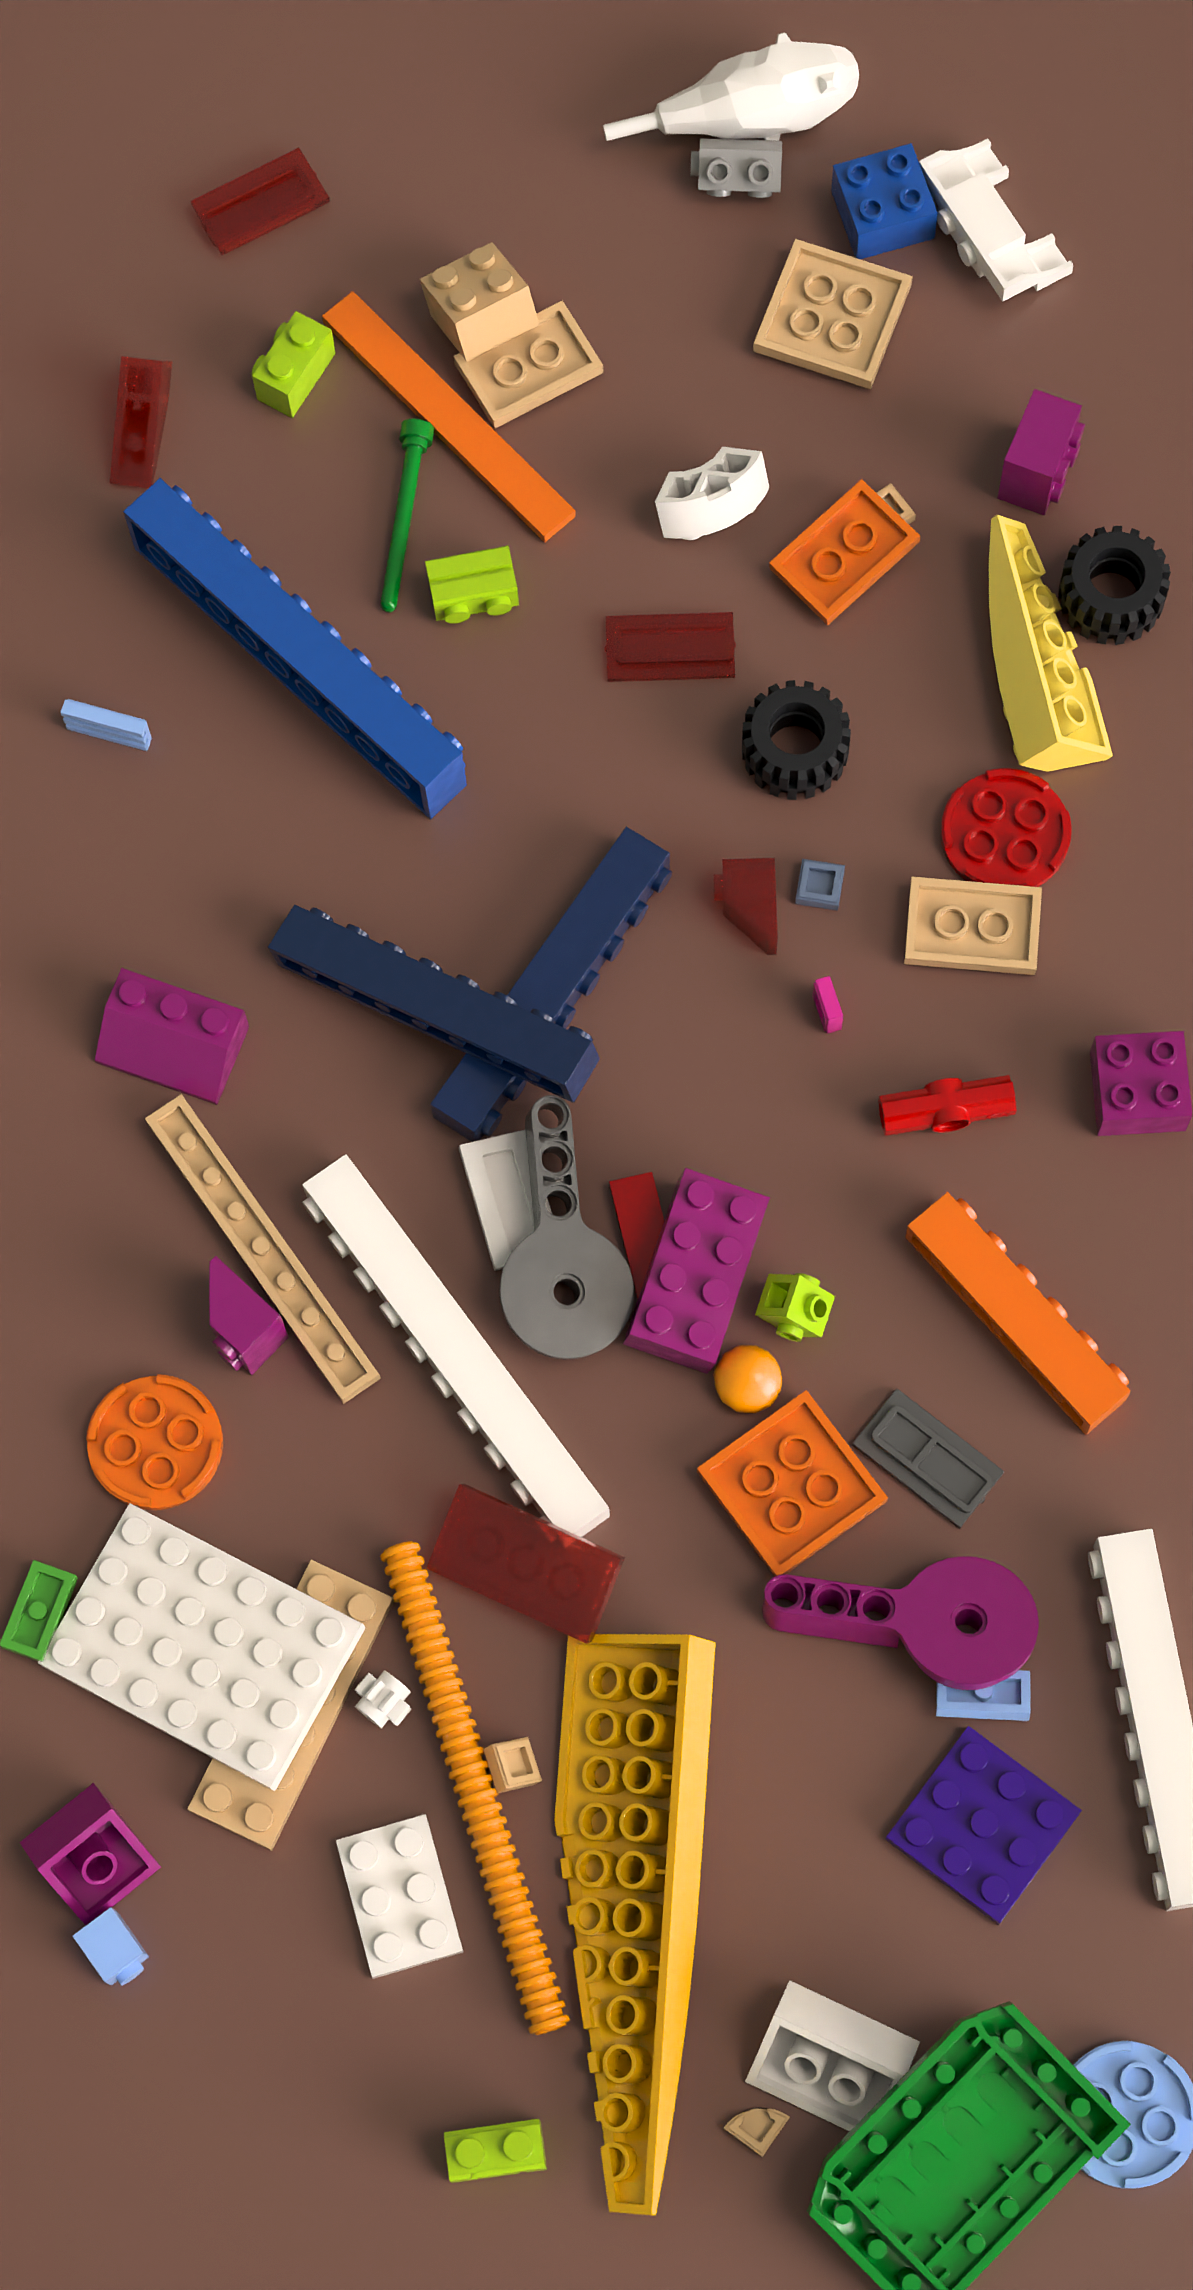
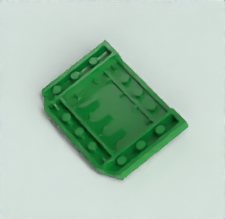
[807,2001,1131,2290]

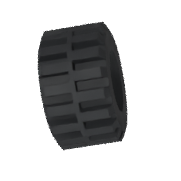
[1058,526,1171,645]
[742,680,851,800]

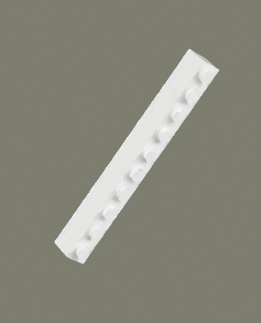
[302,1154,610,1548]

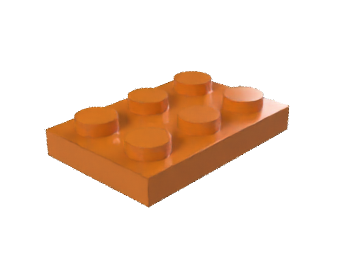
[769,479,920,626]

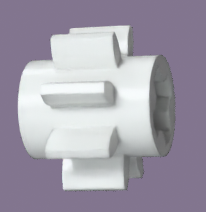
[354,1670,411,1729]

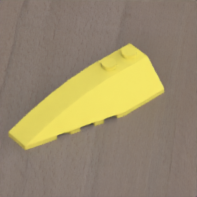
[989,515,1113,772]

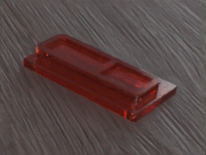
[191,147,330,256]
[605,612,736,682]

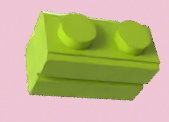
[425,545,519,624]
[444,2119,547,2183]

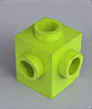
[755,1273,835,1342]

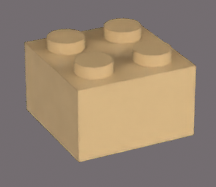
[420,242,539,361]

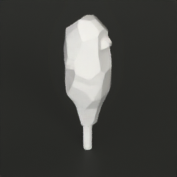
[603,32,859,141]

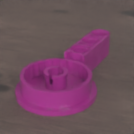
[762,1556,1039,1690]

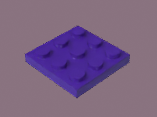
[885,1725,1082,1925]

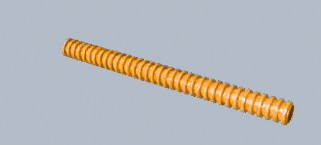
[380,1541,570,2036]

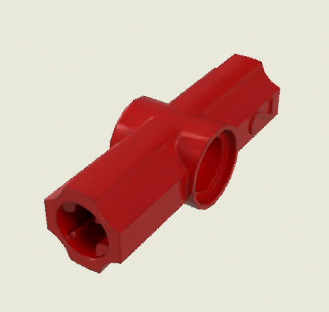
[878,1075,1017,1136]

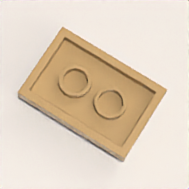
[454,300,603,429]
[904,877,1042,975]

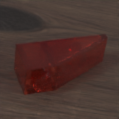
[110,356,172,488]

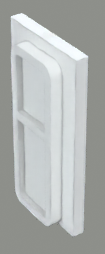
[458,1130,552,1271]

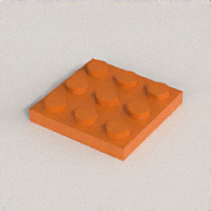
[697,1390,888,1577]

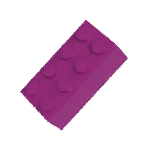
[623,1168,770,1374]

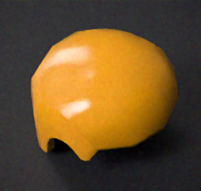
[713,1345,782,1413]

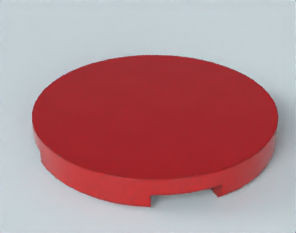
[941,768,1072,887]

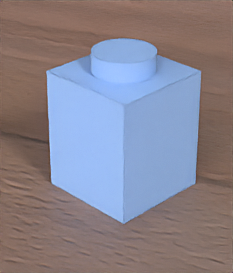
[73,1907,149,1986]

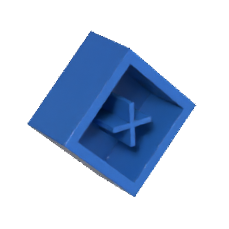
[831,143,938,259]

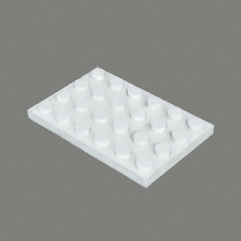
[38,1503,366,1791]

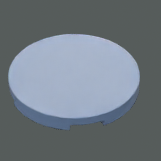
[1073,2041,1193,2189]

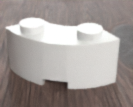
[655,447,769,540]

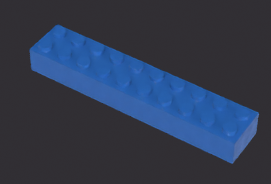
[123,478,467,820]

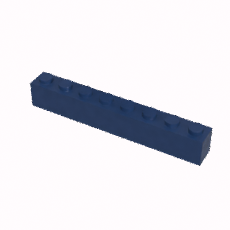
[430,826,672,1142]
[268,904,600,1103]

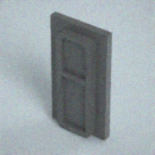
[852,1389,1005,1529]

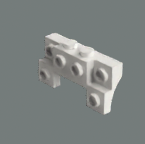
[919,139,1073,302]

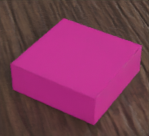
[812,976,843,1034]

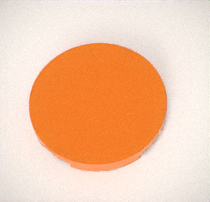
[86,1374,223,1510]

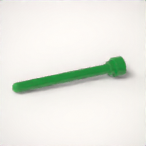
[380,419,435,612]

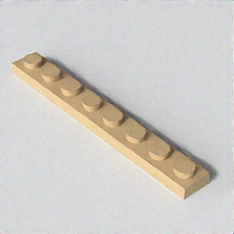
[145,1094,381,1404]

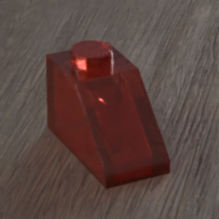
[714,858,778,955]

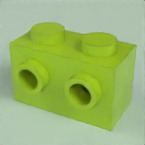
[251,311,336,418]

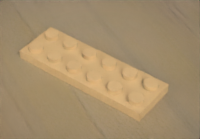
[187,1560,394,1851]

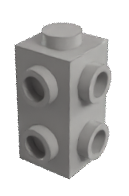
[691,139,782,198]

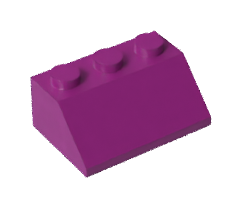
[95,968,249,1105]

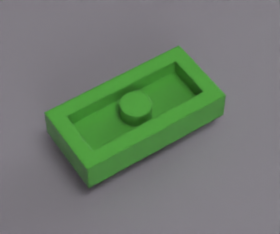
[0,1560,78,1662]

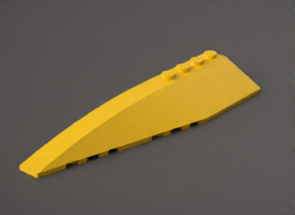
[554,1634,715,2216]

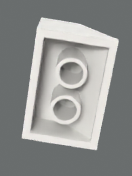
[745,1980,920,2131]

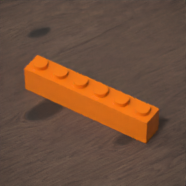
[905,1192,1131,1435]

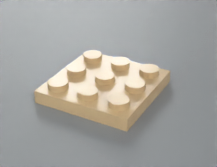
[753,239,913,389]

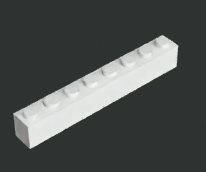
[1088,1529,1193,1911]

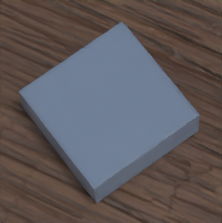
[795,859,845,911]

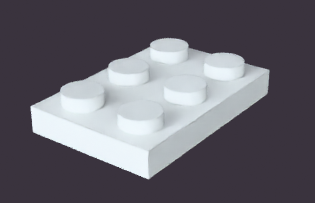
[336,1814,464,1979]

